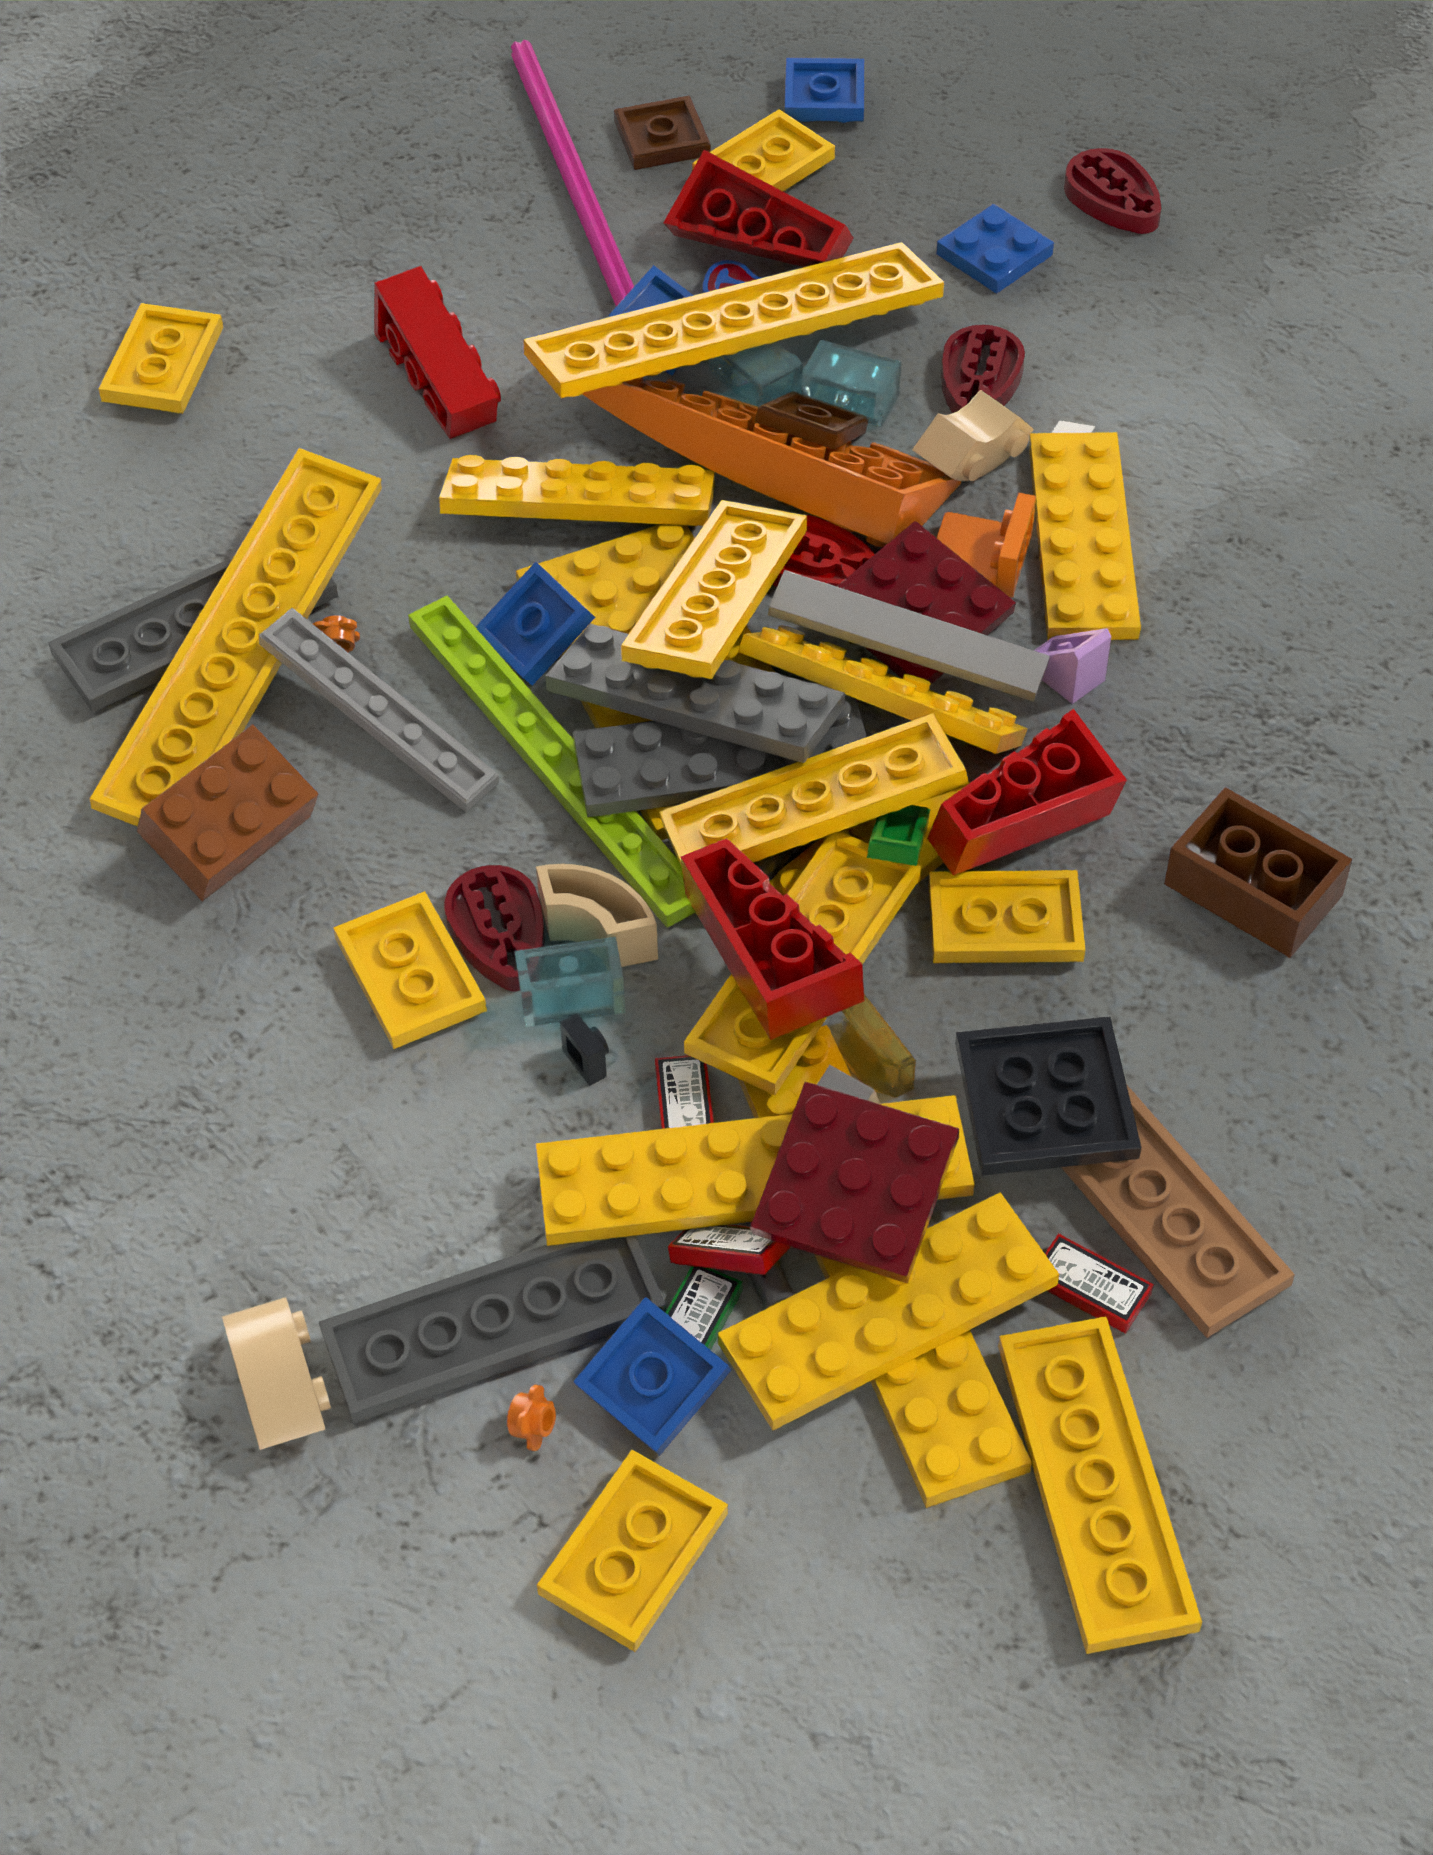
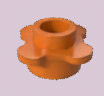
[312,615,360,652]
[507,1384,556,1451]

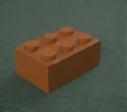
[137,724,319,902]

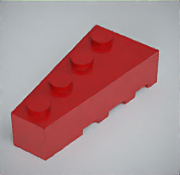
[663,150,854,267]
[374,266,501,439]
[927,708,1127,875]
[680,838,865,1040]

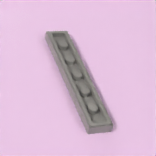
[768,570,1050,702]
[259,608,499,813]

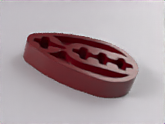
[1064,148,1162,234]
[941,325,1025,413]
[444,865,545,991]

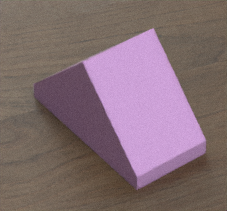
[1034,628,1111,704]

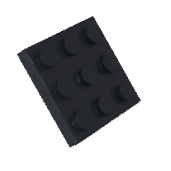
[955,1016,1142,1176]

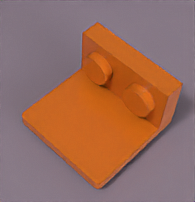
[937,493,1036,598]

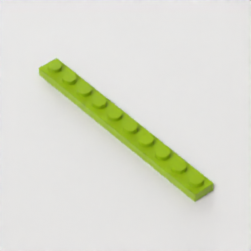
[408,595,695,928]

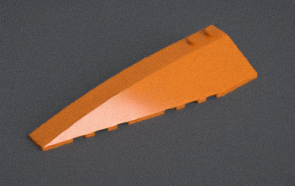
[582,377,961,547]

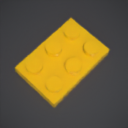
[692,109,835,191]
[98,303,224,414]
[928,870,1085,963]
[333,891,487,1049]
[537,1450,728,1652]

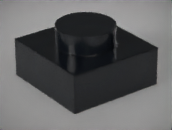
[560,1013,609,1086]

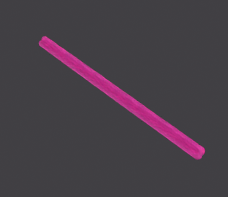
[511,39,634,306]

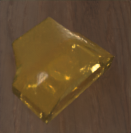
[838,994,916,1098]

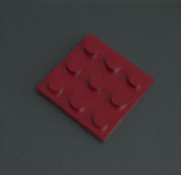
[837,521,1016,684]
[750,1081,959,1284]

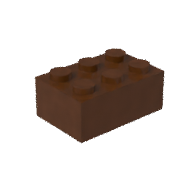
[1164,787,1353,958]

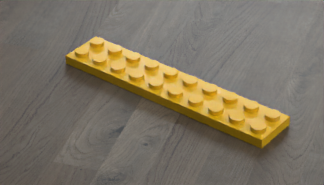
[524,242,944,398]
[90,448,382,827]
[737,1025,1032,1508]

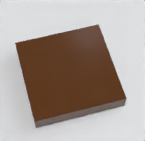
[614,96,711,170]
[755,391,869,449]

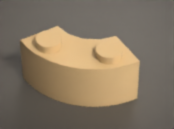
[912,390,1034,481]
[536,864,658,970]
[222,1297,331,1450]

